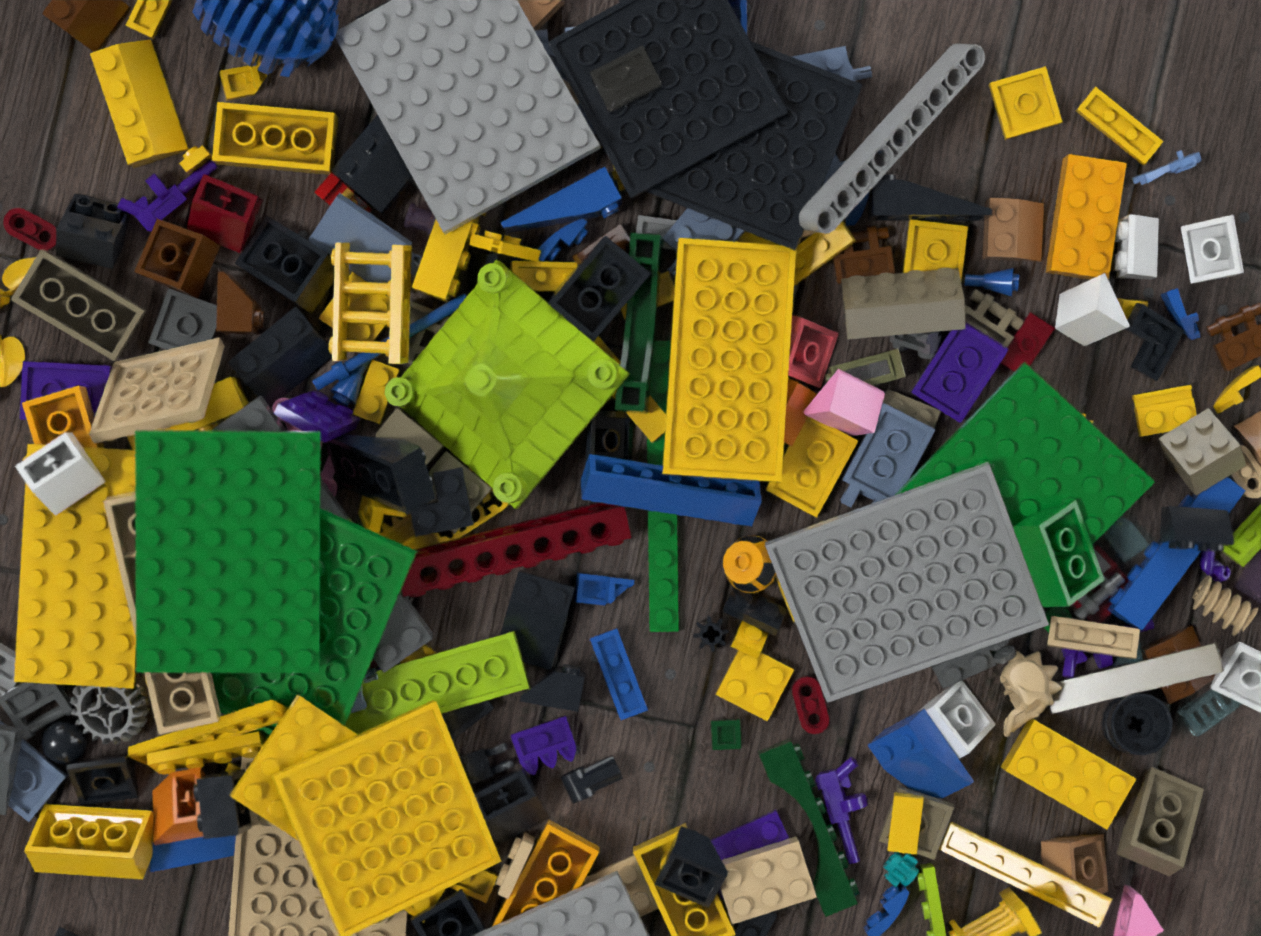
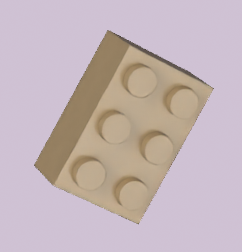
[720,836,817,924]

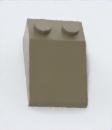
[1117,767,1204,877]

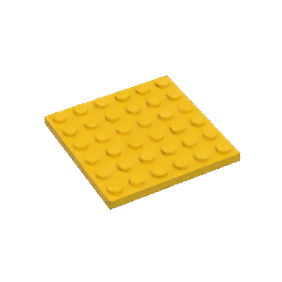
[271,700,502,936]

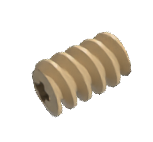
[1192,575,1258,636]

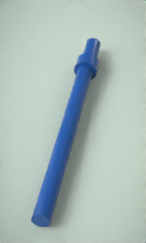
[312,293,466,391]

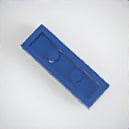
[590,628,648,720]

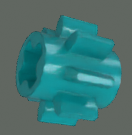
[883,852,919,887]

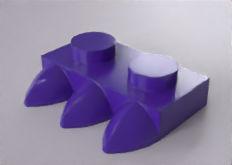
[511,715,576,775]

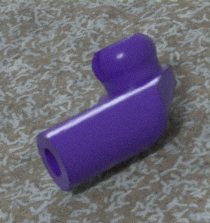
[1200,551,1230,582]

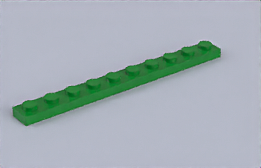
[647,341,679,632]

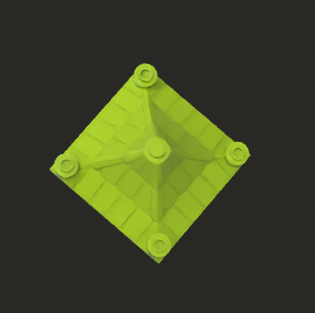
[385,259,630,509]

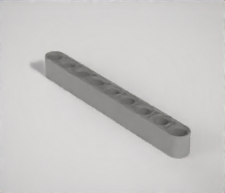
[799,43,985,234]

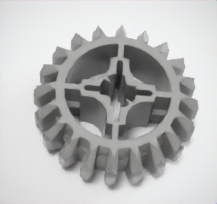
[70,677,150,745]

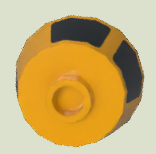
[723,535,776,593]

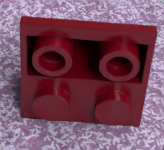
[187,174,263,254]

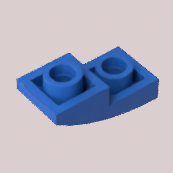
[538,218,588,262]
[863,884,909,936]

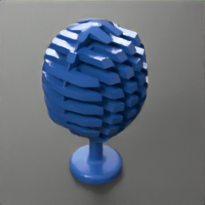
[192,0,339,77]

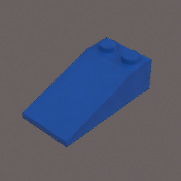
[501,167,622,233]

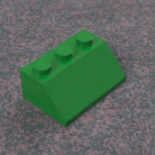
[1013,500,1105,607]

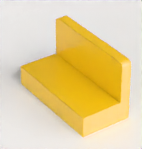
[358,495,407,534]

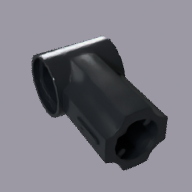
[560,755,623,804]

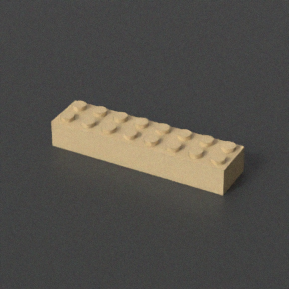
[104,491,221,735]

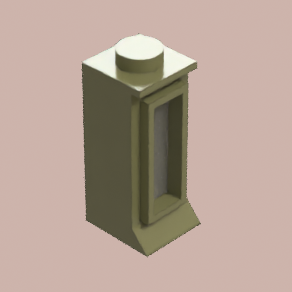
[825,349,906,386]

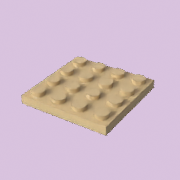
[89,337,225,443]

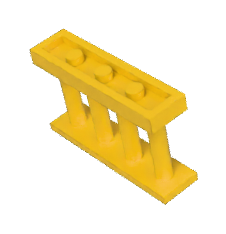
[329,243,412,364]
[948,887,1042,936]

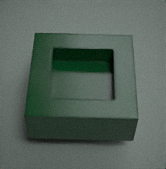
[711,719,742,750]

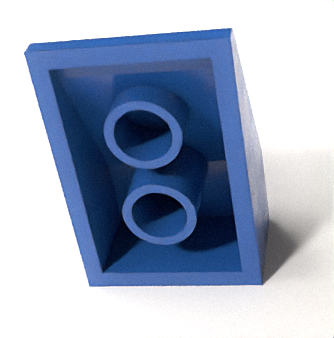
[868,709,974,799]

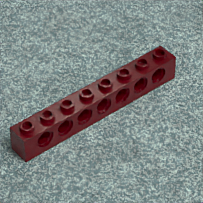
[402,502,631,597]

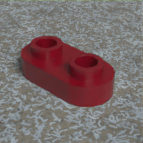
[3,208,57,251]
[792,676,829,734]

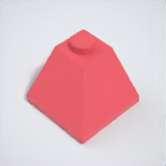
[788,315,839,388]

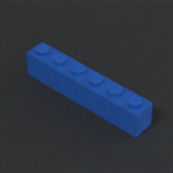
[581,454,762,527]
[1107,477,1245,631]

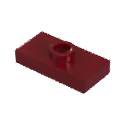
[1000,312,1054,372]

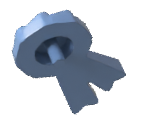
[1132,150,1201,185]

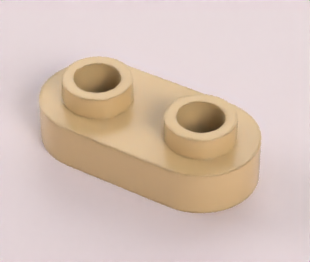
[1229,445,1261,498]

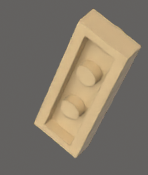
[1047,616,1140,660]

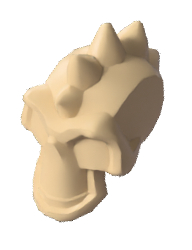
[1000,650,1062,737]

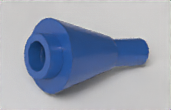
[965,268,1019,297]
[330,360,371,407]

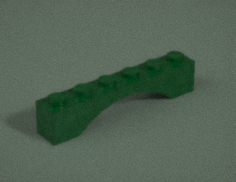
[615,233,664,414]
[757,738,860,917]

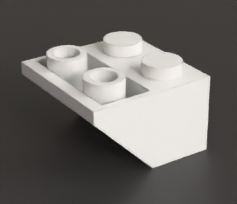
[1112,215,1159,279]
[15,432,106,516]

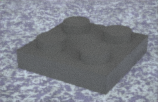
[149,288,217,350]

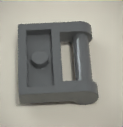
[0,682,75,740]

